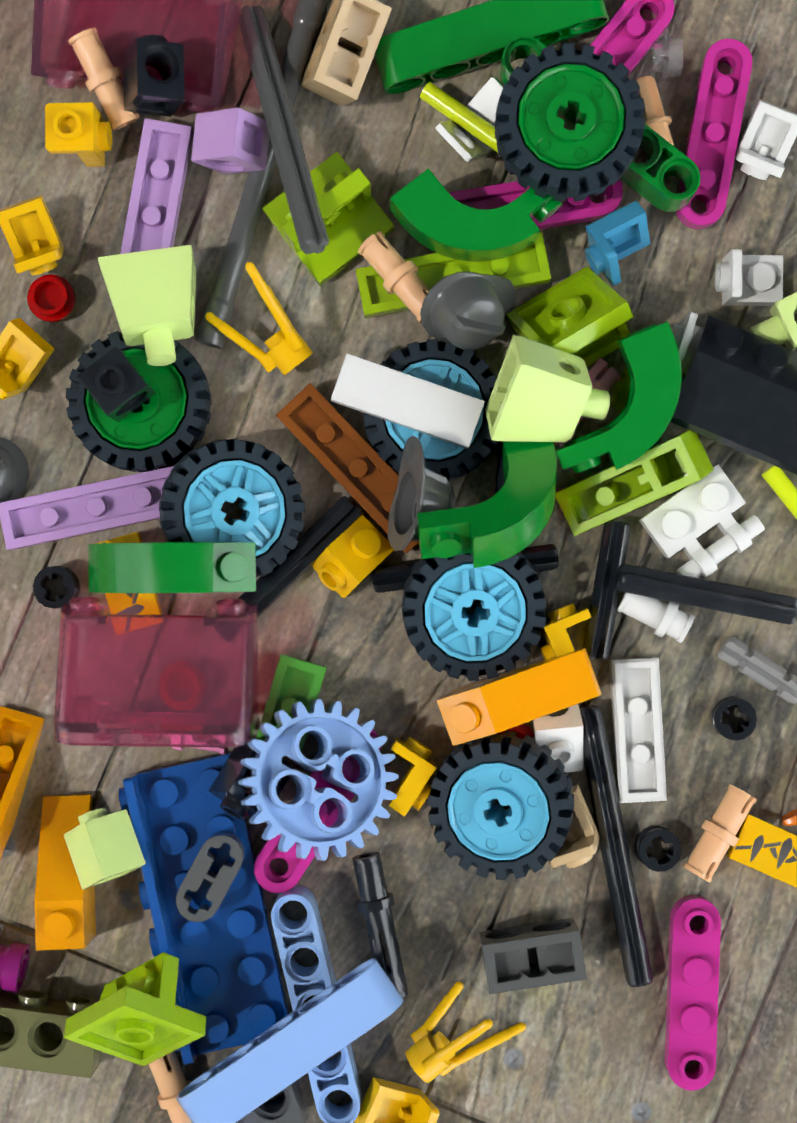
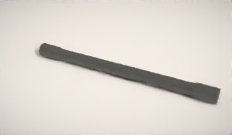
[195,0,328,349]

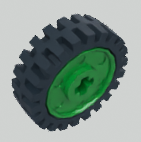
[495,43,645,202]
[66,331,212,472]

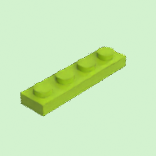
[355,232,551,319]

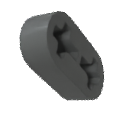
[176,831,245,922]

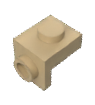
[549,785,600,868]

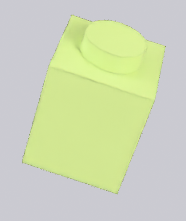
[64,807,146,890]

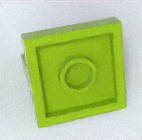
[262,152,395,287]
[506,266,633,366]
[64,952,206,1066]

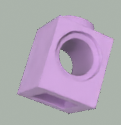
[191,108,269,174]

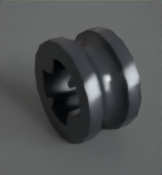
[33,566,80,609]
[711,697,757,741]
[634,825,681,872]

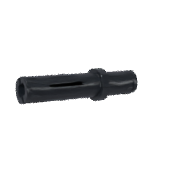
[352,852,408,998]

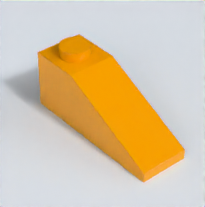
[436,648,602,746]
[0,706,45,859]
[34,794,97,951]

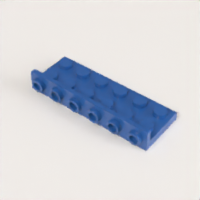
[119,752,289,1065]

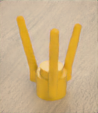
[205,262,314,376]
[405,981,526,1083]

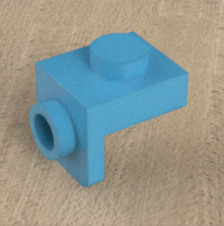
[584,200,651,286]

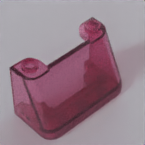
[31,0,242,113]
[54,597,259,747]

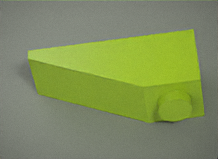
[555,430,714,536]

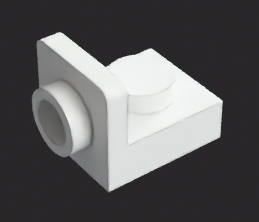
[715,249,783,306]

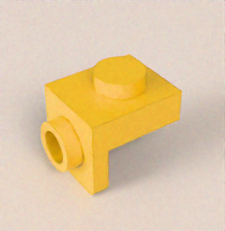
[45,102,112,167]
[0,194,64,276]
[0,317,55,400]
[312,515,394,598]
[540,603,591,660]
[388,736,436,817]
[354,1077,439,1123]

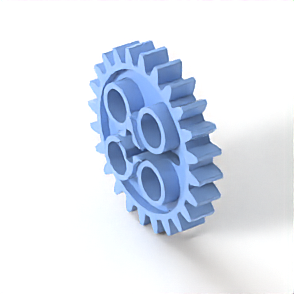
[238,699,398,861]

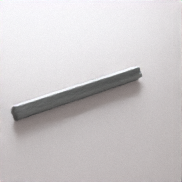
[238,5,329,254]

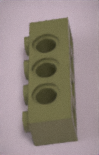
[0,988,102,1078]

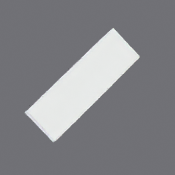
[331,354,485,449]
[609,657,667,803]

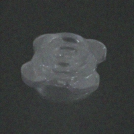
[652,29,683,85]

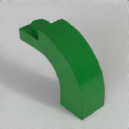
[390,168,562,262]
[555,321,682,473]
[417,441,557,568]
[88,542,256,593]

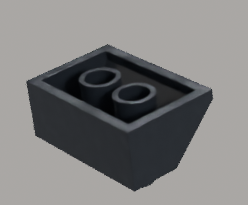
[670,315,797,475]

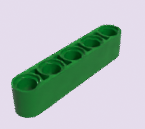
[374,0,609,94]
[500,36,701,212]

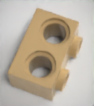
[300,0,392,106]

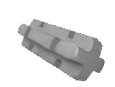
[718,637,797,704]

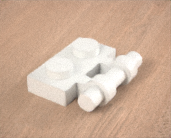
[639,464,765,578]

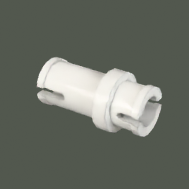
[617,593,695,643]

